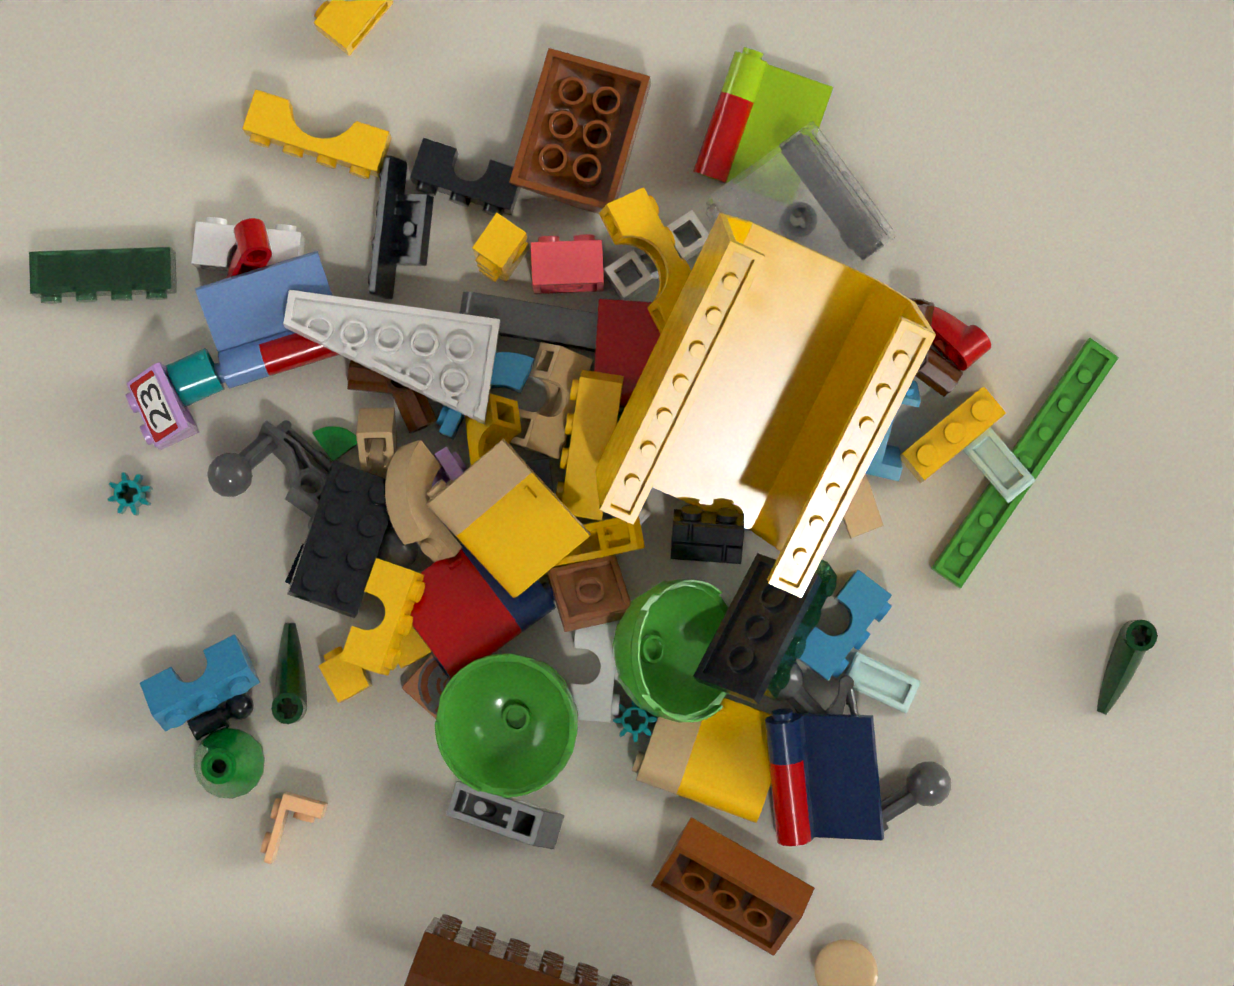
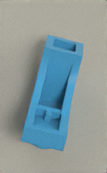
[436,352,535,440]

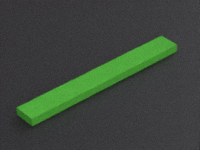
[931,338,1119,589]

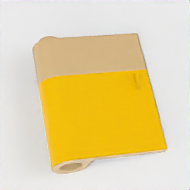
[426,438,591,598]
[632,698,771,823]

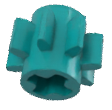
[107,472,153,516]
[613,701,657,742]

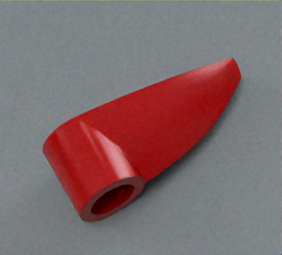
[226,218,272,278]
[909,298,992,371]

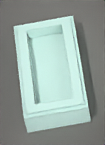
[963,427,1035,503]
[845,652,921,714]

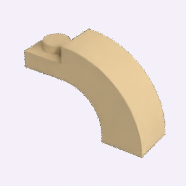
[385,440,462,562]

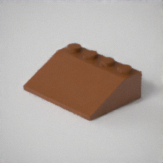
[509,48,651,214]

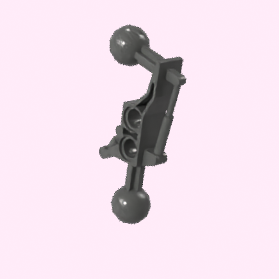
[207,420,418,568]
[764,657,951,831]

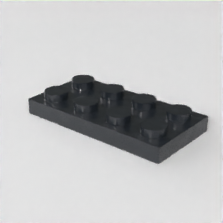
[287,460,390,618]
[693,553,822,705]

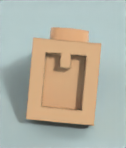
[260,792,328,864]

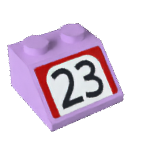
[126,362,199,450]

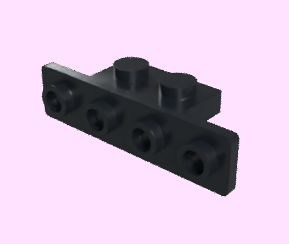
[368,155,434,299]

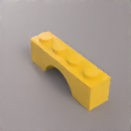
[242,89,392,179]
[599,187,691,334]

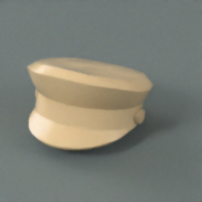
[815,939,878,986]

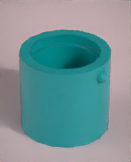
[166,348,225,407]

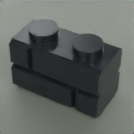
[670,505,745,564]

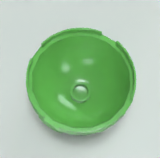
[612,579,728,723]
[435,654,578,798]

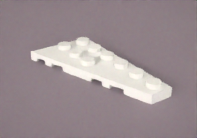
[283,290,500,425]

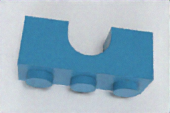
[792,570,892,680]
[140,634,260,732]

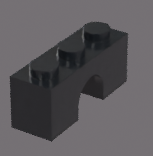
[410,138,521,216]

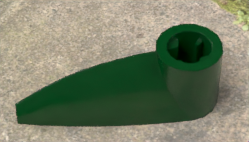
[1097,620,1158,715]
[271,623,307,724]

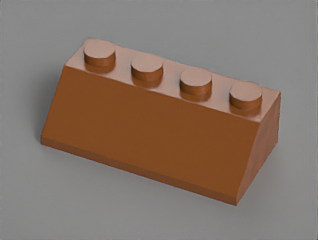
[651,817,815,956]

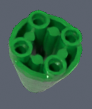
[194,728,265,799]

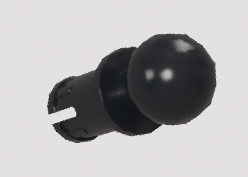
[187,693,254,741]

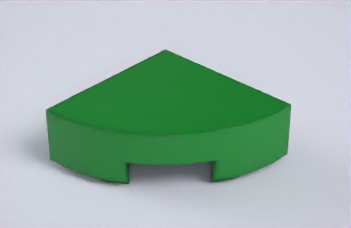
[312,426,358,461]

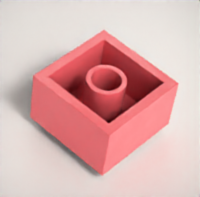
[531,234,604,294]

